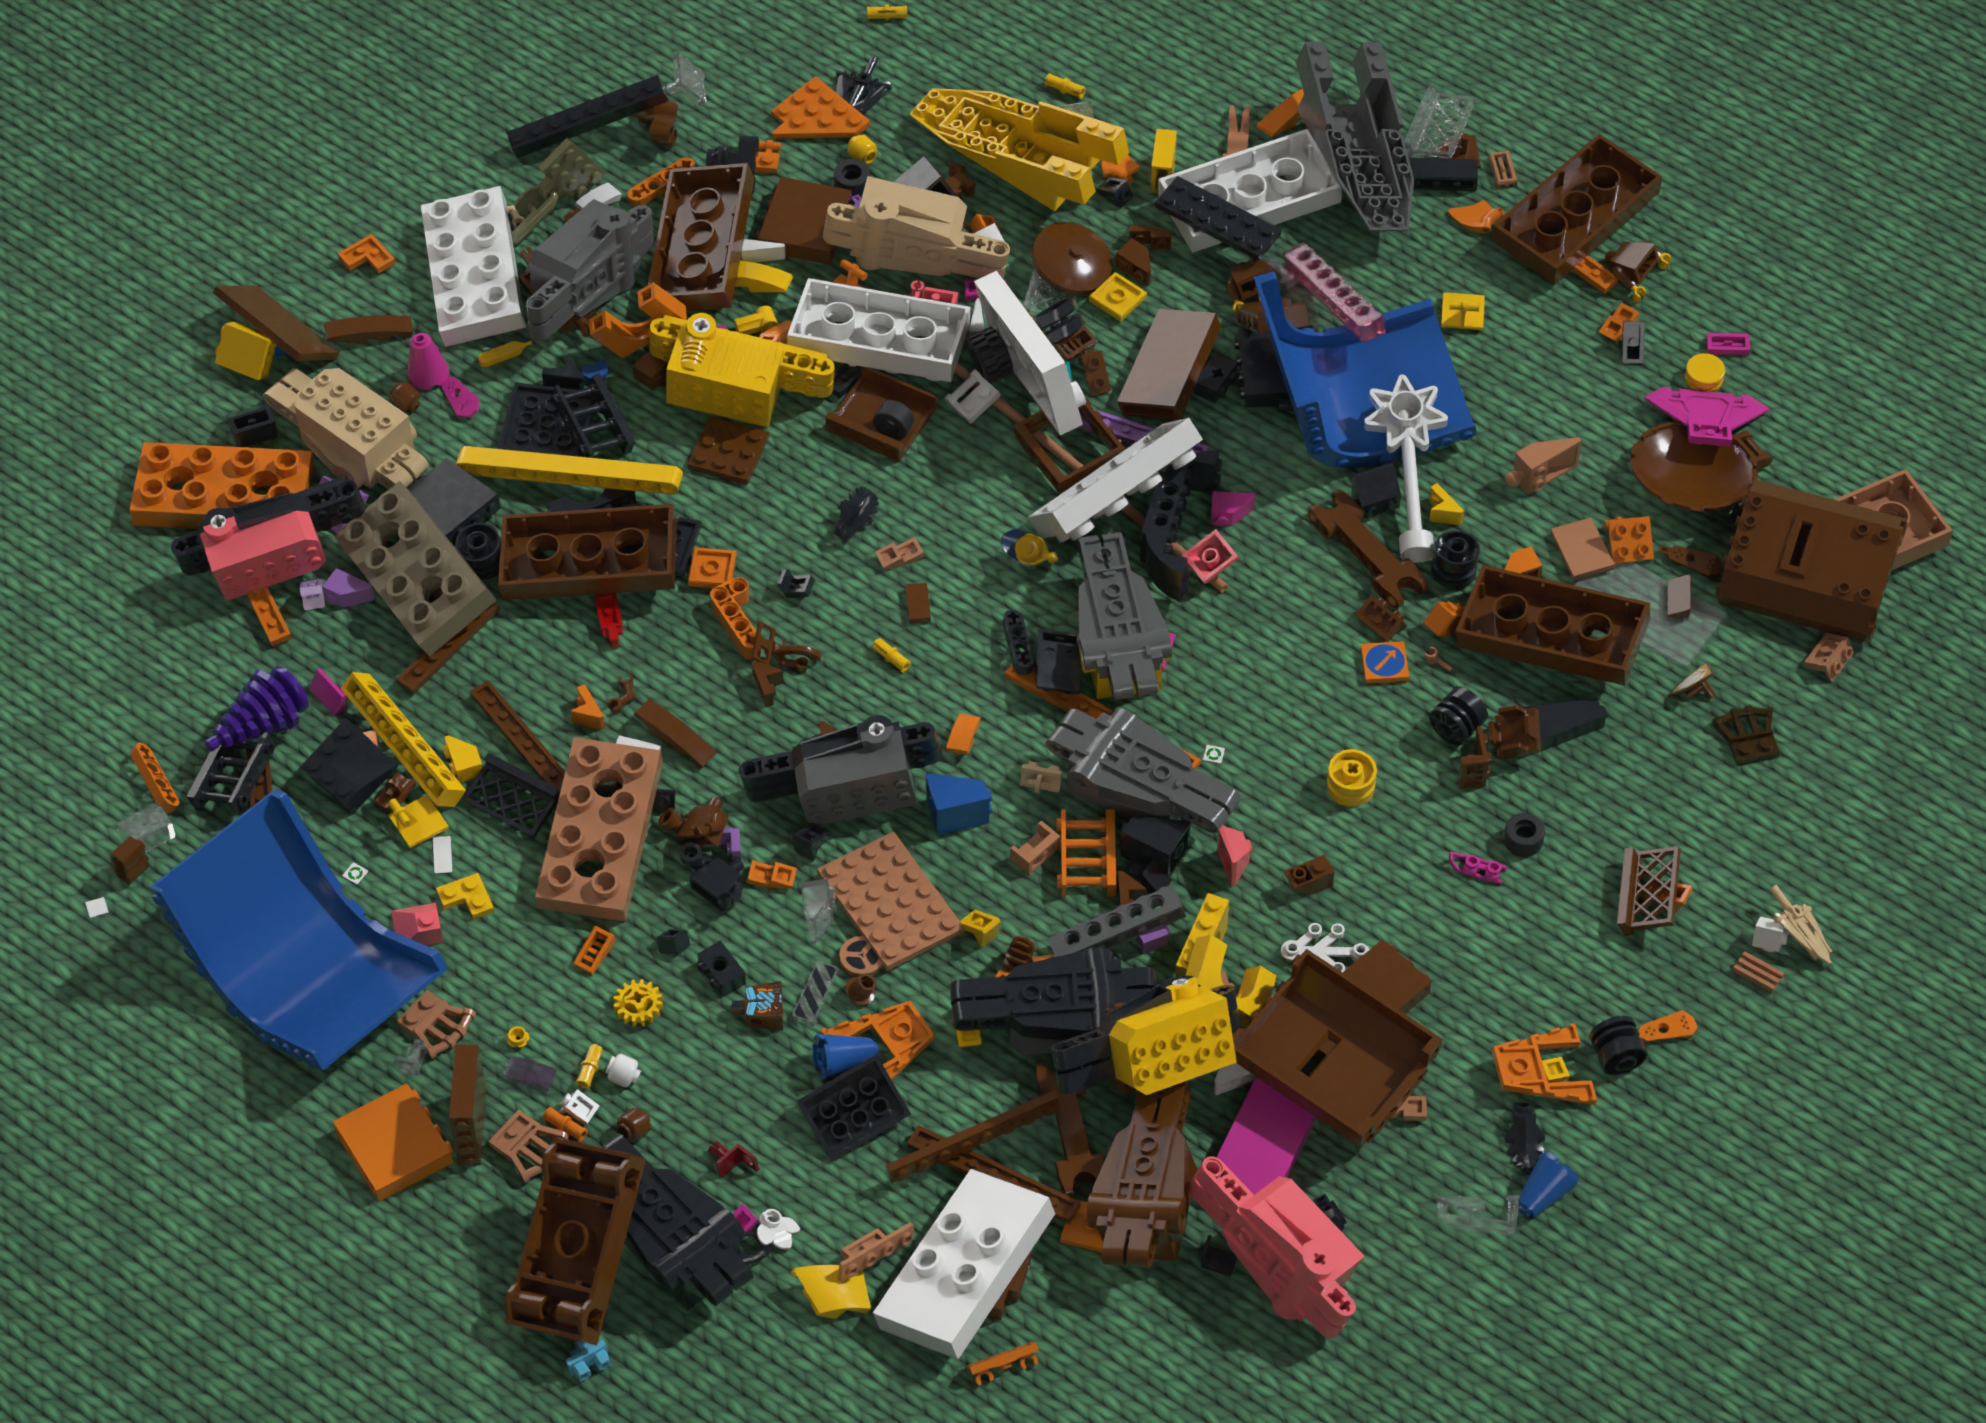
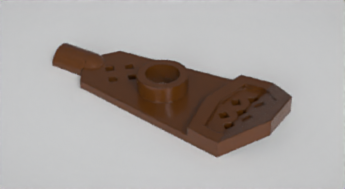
[1658,545,1722,578]

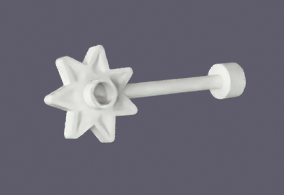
[1364,375,1448,563]

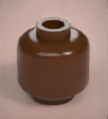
[389,382,420,413]
[616,1108,651,1142]

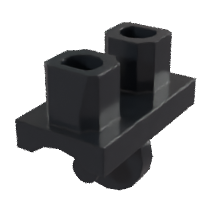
[1313,1194,1347,1232]

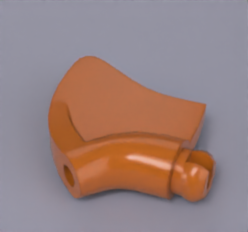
[1101,155,1140,185]
[1448,200,1505,234]

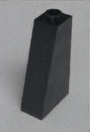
[1522,699,1607,754]

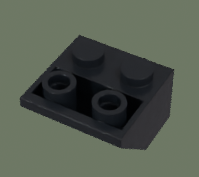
[225,403,278,447]

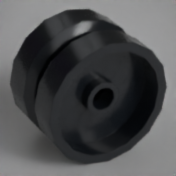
[1032,297,1085,344]

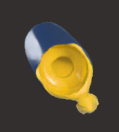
[1001,530,1058,566]

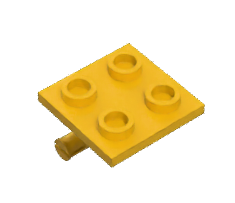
[1441,292,1485,330]
[388,795,449,848]

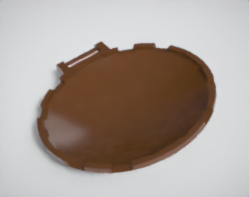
[1631,421,1773,511]

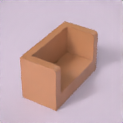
[1010,821,1060,875]

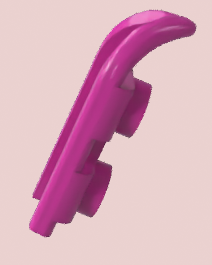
[1449,852,1507,885]

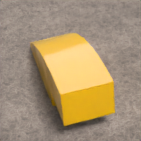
[735,261,793,292]

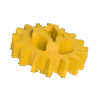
[613,979,663,1027]

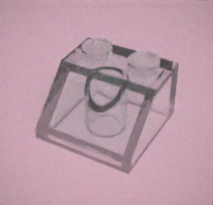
[114,803,176,852]
[801,878,837,945]

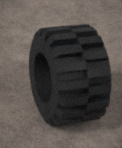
[967,326,1013,384]

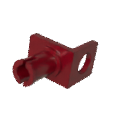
[708,1141,760,1177]

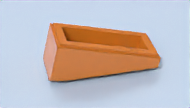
[573,926,617,975]

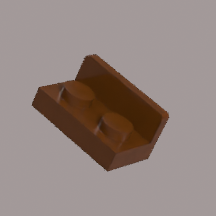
[1355,595,1408,642]

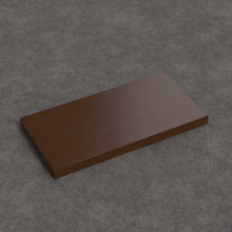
[213,285,340,361]

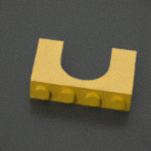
[1175,893,1229,977]
[1186,934,1277,1028]

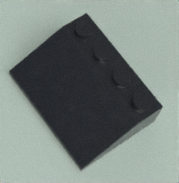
[795,1054,911,1161]

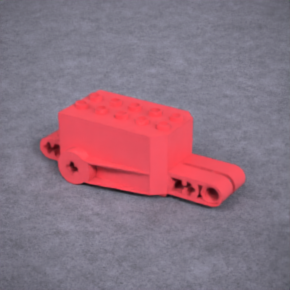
[1189,1157,1365,1338]

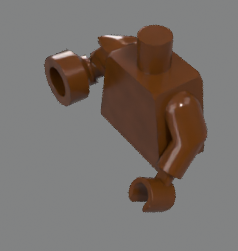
[658,797,728,848]

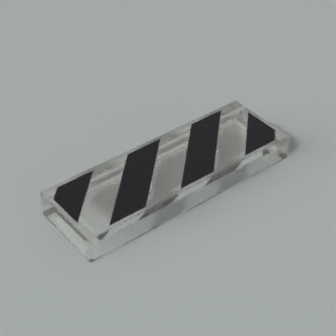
[792,961,839,1026]

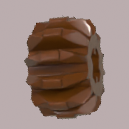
[1003,935,1035,972]

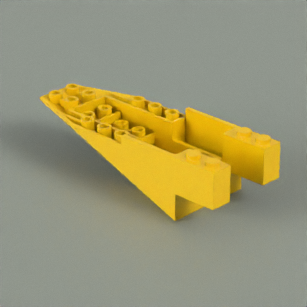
[910,88,1129,211]

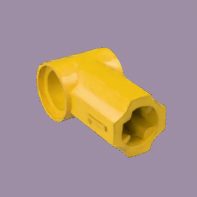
[734,306,778,335]

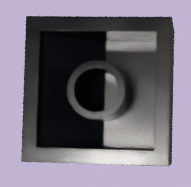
[1351,463,1401,519]

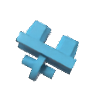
[565,1340,610,1382]

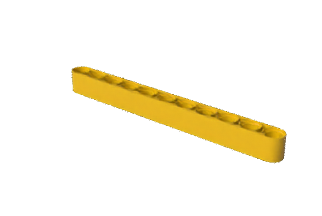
[456,446,683,494]

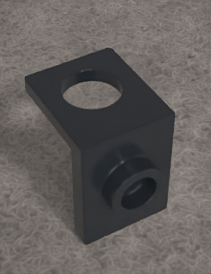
[1201,1235,1238,1276]

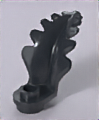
[833,486,879,541]
[1504,1102,1545,1171]

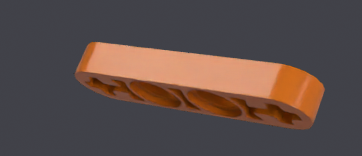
[628,157,695,207]
[130,743,180,813]

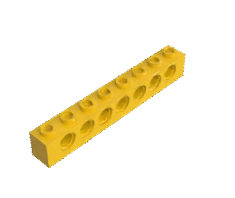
[341,672,466,807]

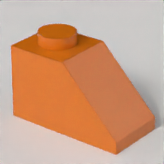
[1504,547,1542,578]

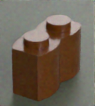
[110,836,149,886]

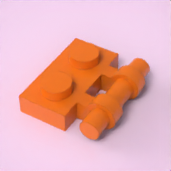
[755,140,781,174]

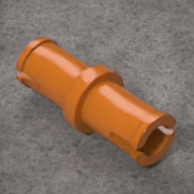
[543,1107,588,1142]

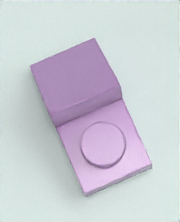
[300,579,325,610]

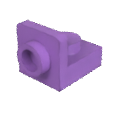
[718,827,741,860]

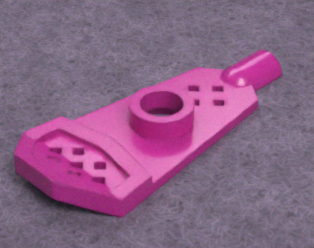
[442,376,479,418]

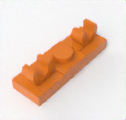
[965,1342,1039,1386]

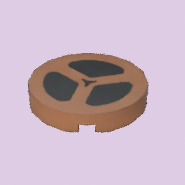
[839,936,883,977]

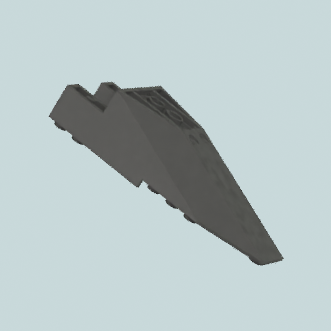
[1296,42,1414,231]

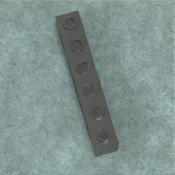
[1047,885,1186,957]

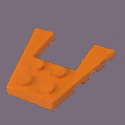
[821,1001,935,1080]
[1491,1023,1597,1105]

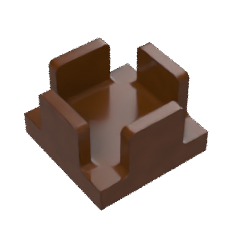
[1488,705,1541,760]

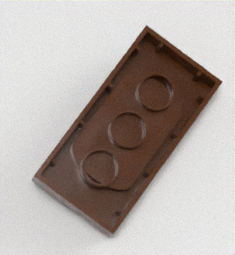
[648,163,755,311]

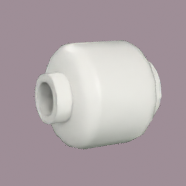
[605,1054,641,1088]

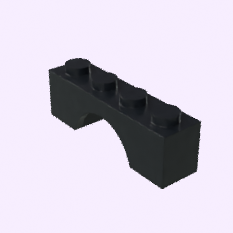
[546,488,636,512]

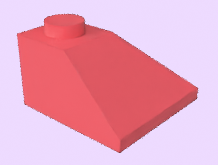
[1182,529,1239,584]
[1217,826,1252,887]
[391,903,443,946]

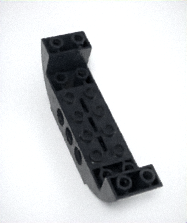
[1140,450,1222,602]

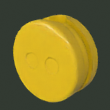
[1685,353,1725,392]

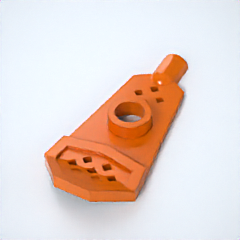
[1638,1010,1698,1042]

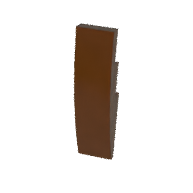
[324,315,413,345]
[634,699,717,769]

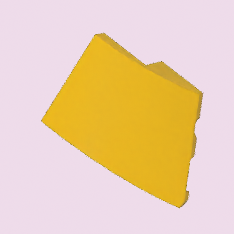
[791,1265,871,1319]

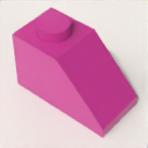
[1211,491,1255,526]

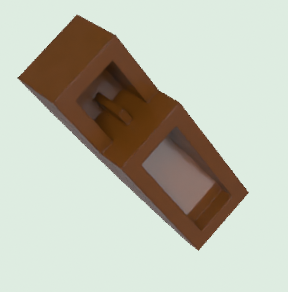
[987,1251,1031,1320]

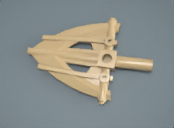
[1770,885,1832,966]

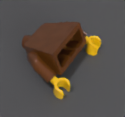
[1605,241,1671,303]

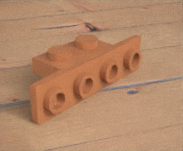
[838,1222,914,1282]

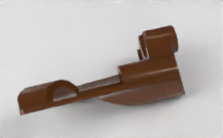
[586,99,679,147]

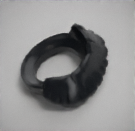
[740,1231,772,1264]

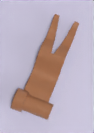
[1223,105,1250,157]

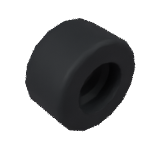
[834,159,870,197]
[873,400,914,440]
[1504,813,1545,857]

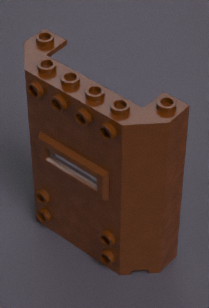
[1716,480,1907,644]
[1232,949,1443,1147]

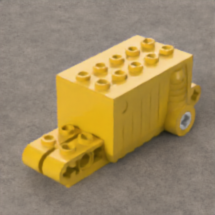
[650,313,834,428]

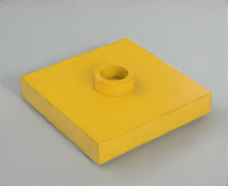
[1089,272,1147,322]

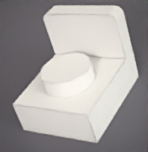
[559,1089,599,1126]

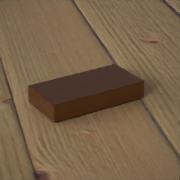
[905,583,931,624]

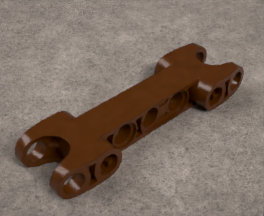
[1307,489,1428,609]
[1036,1060,1104,1199]

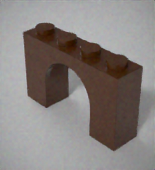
[1236,296,1309,334]

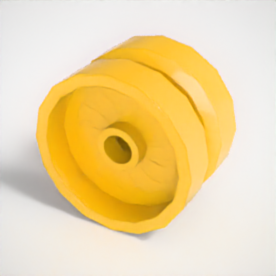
[1327,749,1377,807]

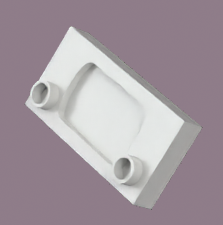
[974,271,1086,435]

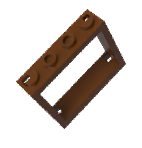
[1014,398,1125,494]

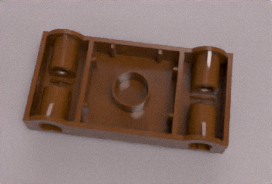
[504,1137,646,1346]

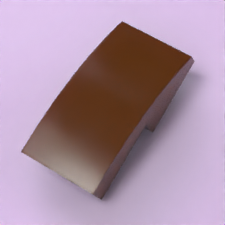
[1129,225,1172,250]

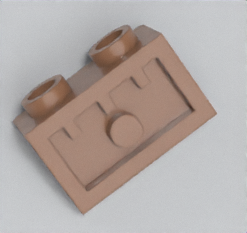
[1804,633,1854,681]

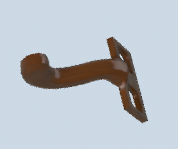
[752,621,822,665]

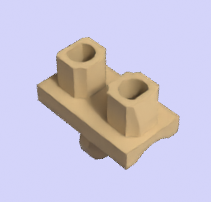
[1020,761,1062,794]

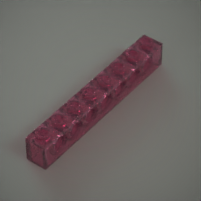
[1282,242,1386,343]

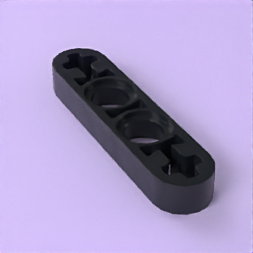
[1002,610,1034,675]

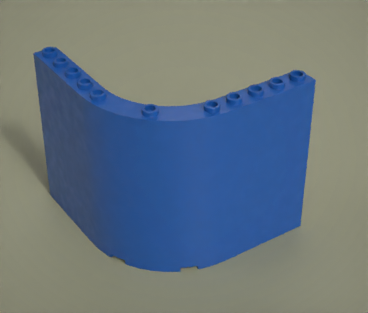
[1254,272,1477,469]
[149,789,448,1070]

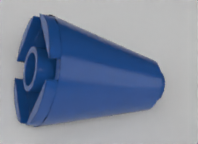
[812,1034,878,1080]
[1516,1152,1579,1217]

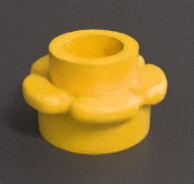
[507,1026,529,1048]

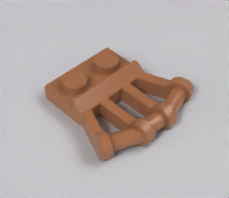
[397,990,476,1059]
[488,1110,569,1184]

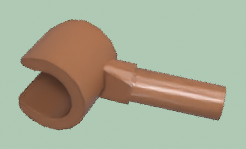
[1425,647,1453,672]

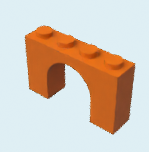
[589,282,687,358]

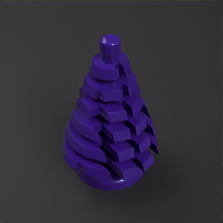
[205,666,309,752]

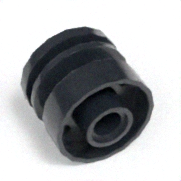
[455,523,501,580]
[1432,531,1480,589]
[1429,686,1488,746]
[1589,1016,1648,1075]

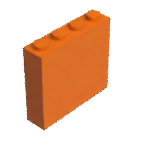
[333,1083,454,1202]

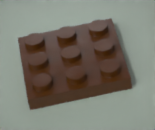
[688,416,770,485]

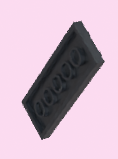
[1155,176,1282,261]

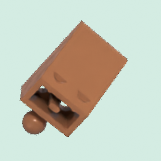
[1505,437,1582,495]

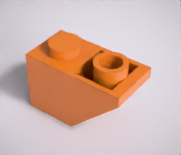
[1423,602,1466,637]

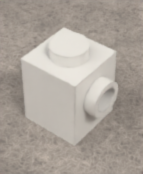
[1752,917,1789,952]

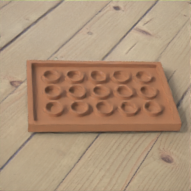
[817,831,965,971]

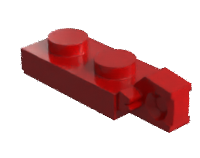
[594,593,623,648]

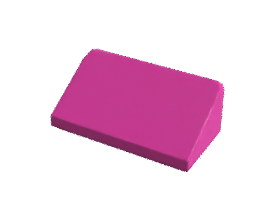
[310,668,348,716]

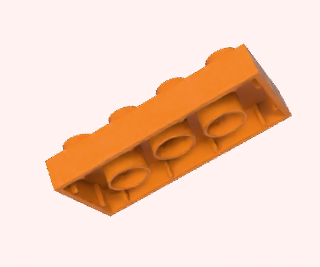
[129,442,315,529]

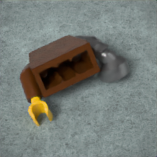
[1226,258,1297,316]

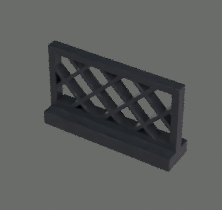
[462,753,561,838]

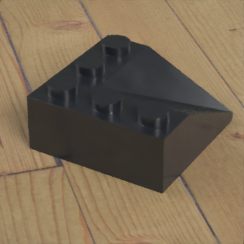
[300,718,398,814]

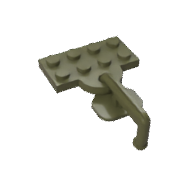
[511,138,606,246]

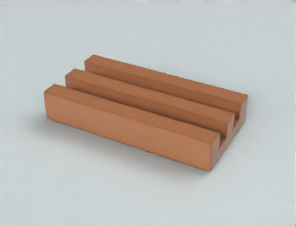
[1488,151,1518,189]
[1733,951,1784,993]

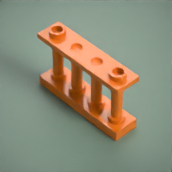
[1057,809,1116,897]

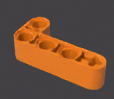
[710,577,762,660]

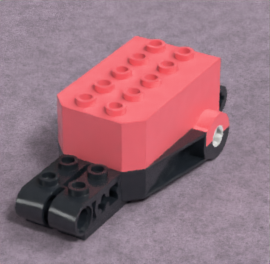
[171,477,366,601]

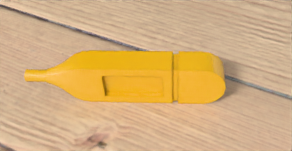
[478,341,533,367]

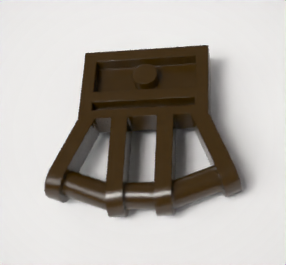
[1712,705,1780,765]

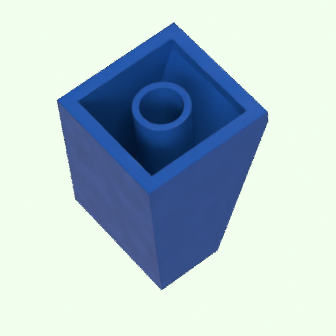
[926,774,992,835]

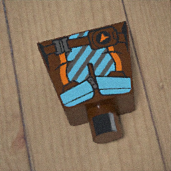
[732,981,783,1030]

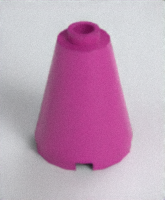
[407,333,449,390]

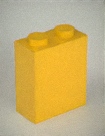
[1151,129,1177,193]
[215,321,276,380]

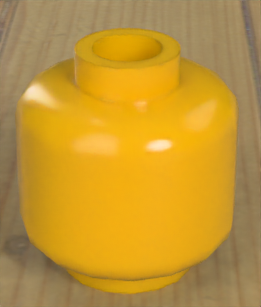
[847,135,877,164]

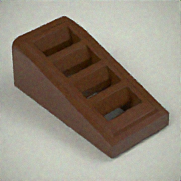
[1053,326,1097,362]

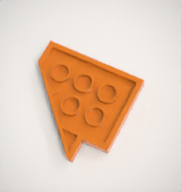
[771,76,871,139]

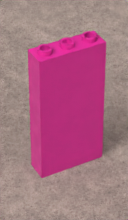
[1210,1077,1317,1195]

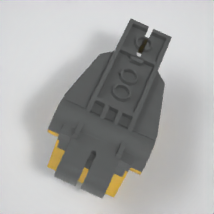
[1077,532,1172,700]

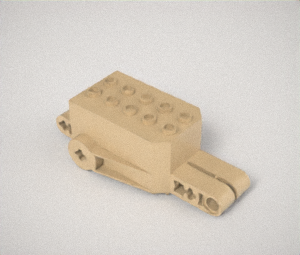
[823,176,1010,279]
[263,368,429,490]

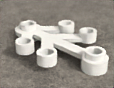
[1281,923,1369,972]

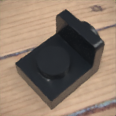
[1097,177,1133,208]

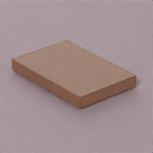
[1551,518,1614,580]

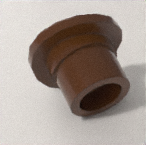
[845,973,876,1006]

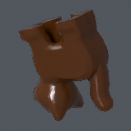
[940,162,976,201]

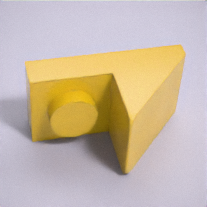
[1429,483,1464,525]
[959,910,1001,948]

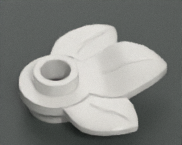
[757,1209,800,1250]

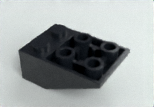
[1032,629,1081,695]

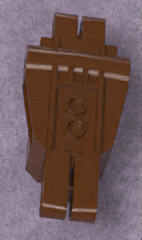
[1087,1082,1197,1267]

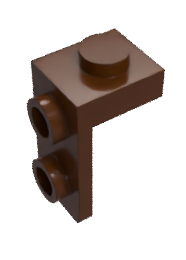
[1077,349,1111,396]

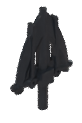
[836,56,892,114]

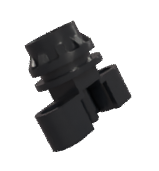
[706,135,759,194]

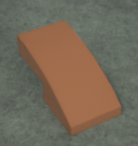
[875,537,926,570]

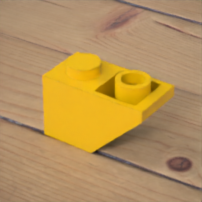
[442,735,483,783]

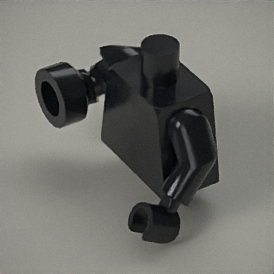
[680,843,744,912]

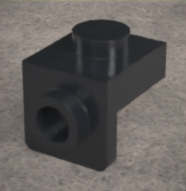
[777,569,815,598]

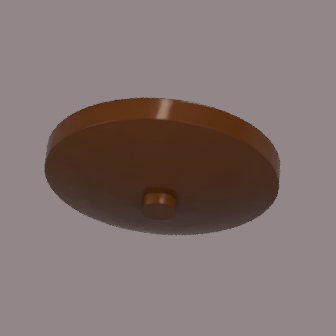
[1031,222,1113,296]

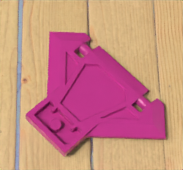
[1644,387,1770,447]

